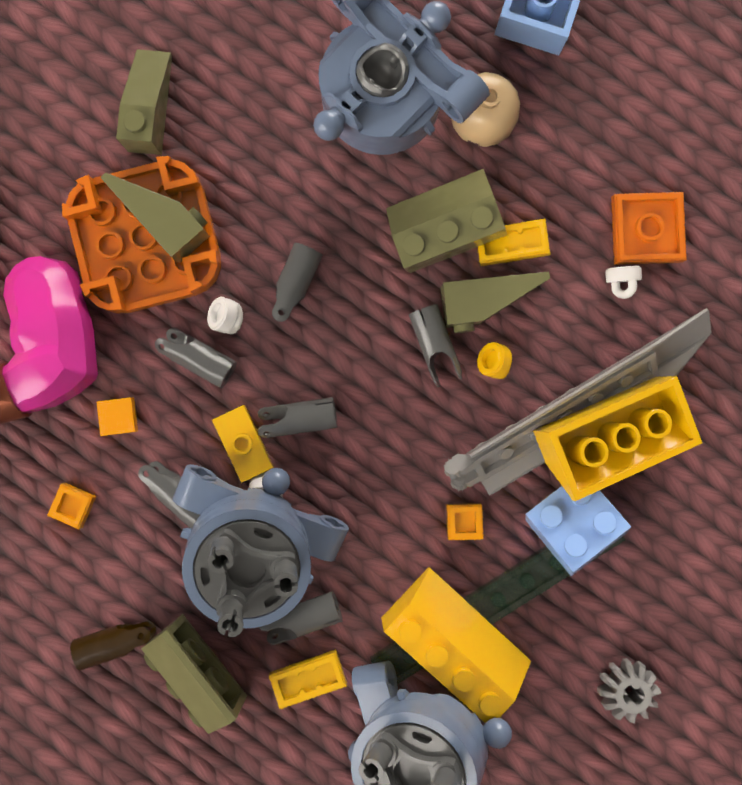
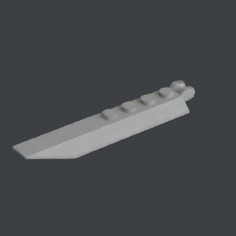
[444,308,711,496]

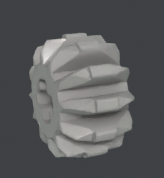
[597,658,661,724]

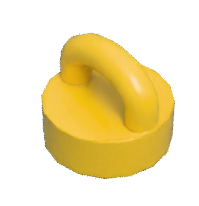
[477,342,512,379]

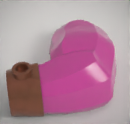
[0,256,98,425]

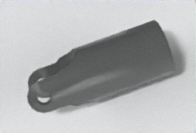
[272,242,323,322]
[409,304,462,387]
[155,328,237,389]
[258,397,338,438]
[138,461,200,528]
[259,591,343,645]

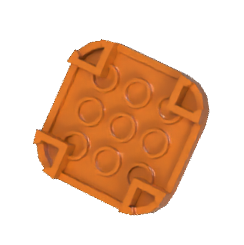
[62,156,221,314]

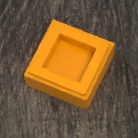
[96,397,138,436]
[47,483,97,529]
[446,503,483,540]

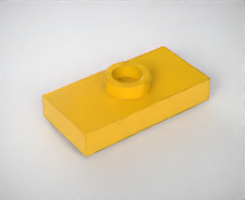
[478,218,550,266]
[212,405,274,483]
[268,649,347,709]

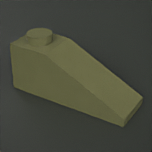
[116,49,172,155]
[100,172,210,263]
[441,271,550,333]

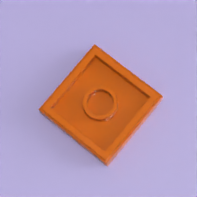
[611,192,686,265]

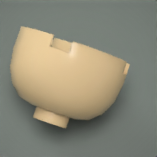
[451,72,520,147]

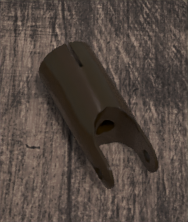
[70,621,156,671]

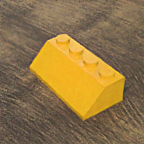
[533,376,702,501]
[381,567,531,723]

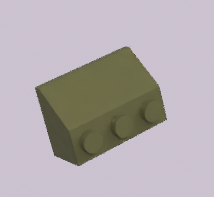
[386,169,507,273]
[141,614,247,734]

